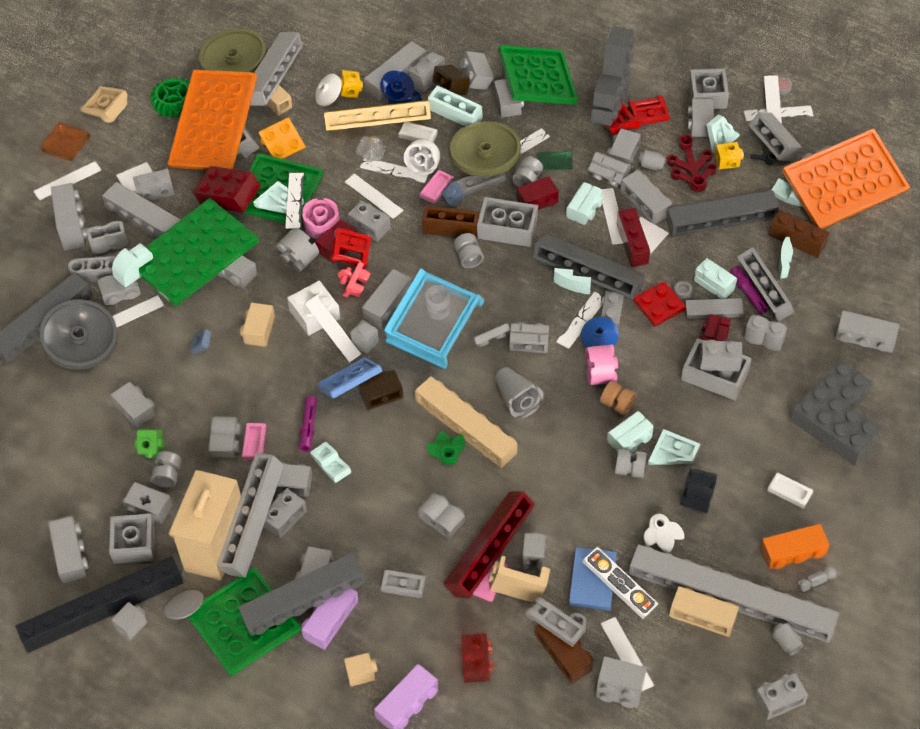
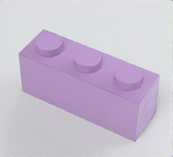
[301,589,358,650]
[374,664,438,729]

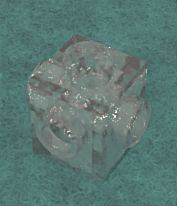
[355,135,387,162]

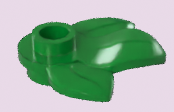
[427,431,465,465]

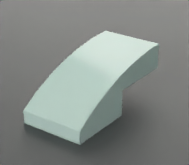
[772,178,803,207]
[779,237,793,278]
[554,268,591,294]
[310,442,351,483]

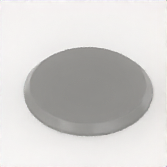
[164,590,204,619]

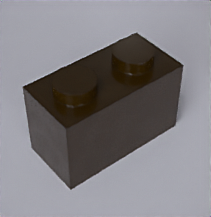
[432,65,470,95]
[359,370,404,411]

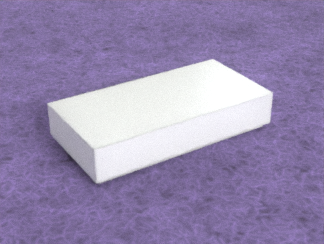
[399,122,438,142]
[767,473,813,509]

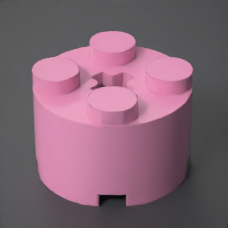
[302,198,339,239]
[585,344,618,385]

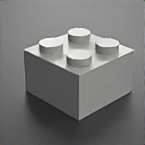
[689,69,729,109]
[109,514,155,564]
[596,656,647,708]

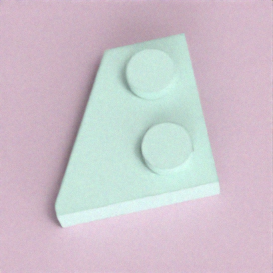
[706,115,740,154]
[254,181,304,214]
[648,429,700,465]

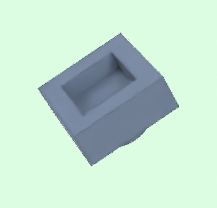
[441,181,465,207]
[190,329,211,354]

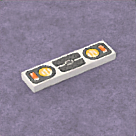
[583,547,658,619]

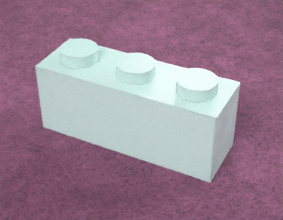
[428,86,483,126]

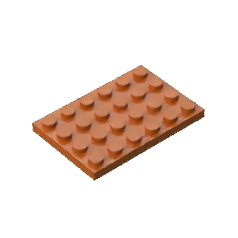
[167,70,258,170]
[782,128,910,229]

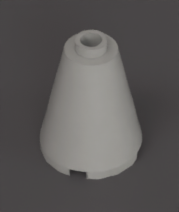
[495,367,544,418]

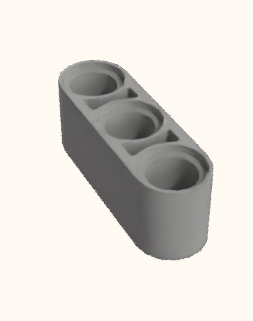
[68,256,116,282]

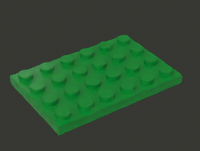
[139,198,259,307]

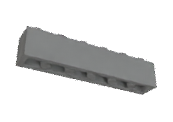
[250,32,303,106]
[217,453,284,578]

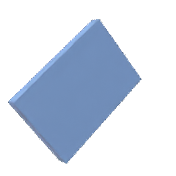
[317,357,382,399]
[569,547,617,611]

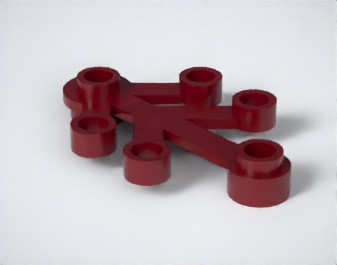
[667,135,717,192]

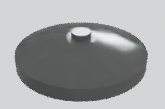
[40,299,117,370]

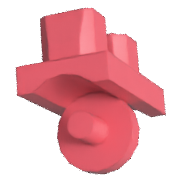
[338,261,371,298]

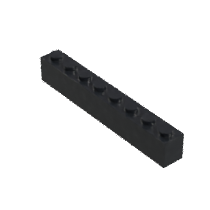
[15,556,183,653]

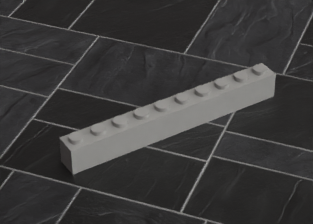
[102,182,257,289]
[629,544,839,643]

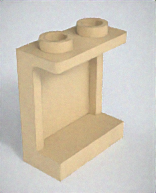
[488,556,550,603]

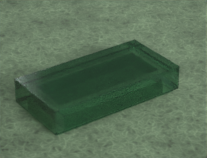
[537,152,573,170]

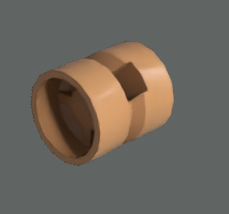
[600,381,636,416]

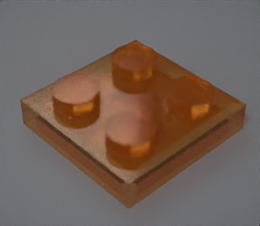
[41,122,90,161]

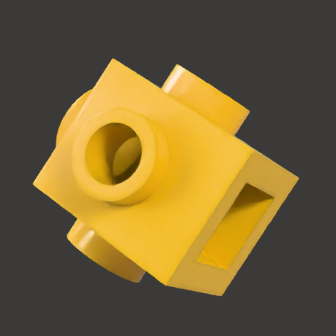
[340,70,363,98]
[715,142,743,170]

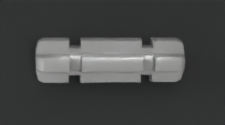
[797,566,836,592]

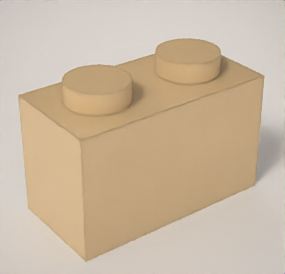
[240,303,275,347]

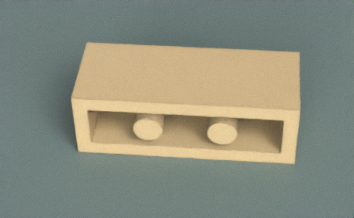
[669,586,739,637]

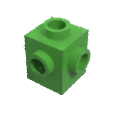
[135,429,165,458]

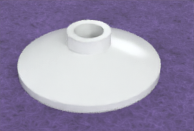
[315,74,341,107]

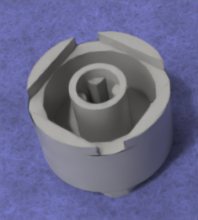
[276,228,319,272]

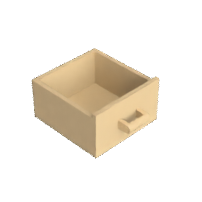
[169,470,241,580]

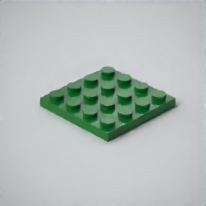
[498,45,578,105]
[244,153,324,224]
[187,567,301,677]

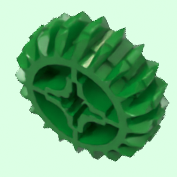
[150,76,190,119]

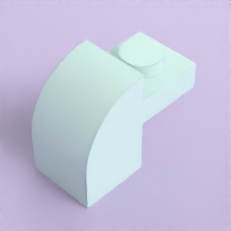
[112,243,153,287]

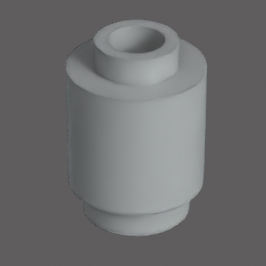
[638,150,666,171]
[772,623,803,655]

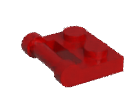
[628,95,670,125]
[603,103,641,135]
[329,228,371,269]

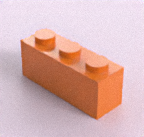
[760,524,830,569]

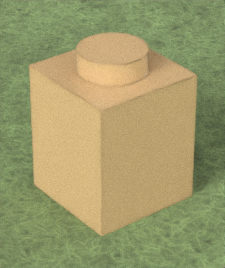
[267,85,292,116]
[344,652,378,687]

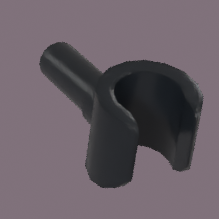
[750,151,776,166]

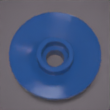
[581,317,619,348]

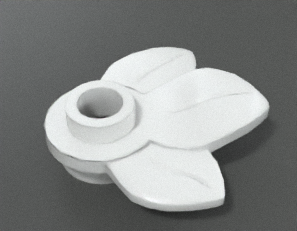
[644,514,684,553]

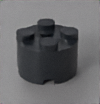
[680,468,718,513]

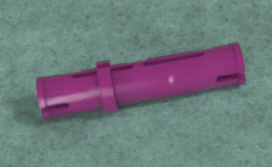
[730,265,769,315]
[299,396,317,452]

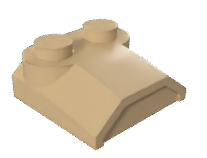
[80,86,128,123]

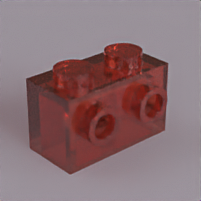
[461,633,494,683]

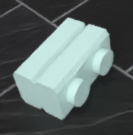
[566,182,604,225]
[694,258,737,299]
[607,411,653,454]

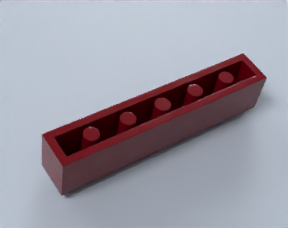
[443,491,535,598]

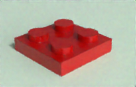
[633,281,686,327]

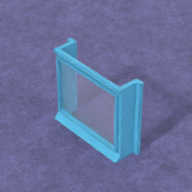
[384,268,484,370]

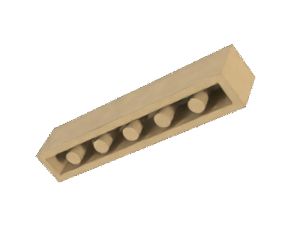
[415,376,517,468]

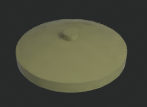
[199,28,267,73]
[450,121,521,177]

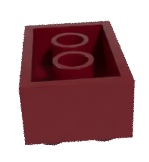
[193,166,261,213]

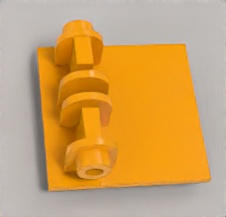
[258,117,306,159]

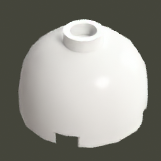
[404,139,440,175]

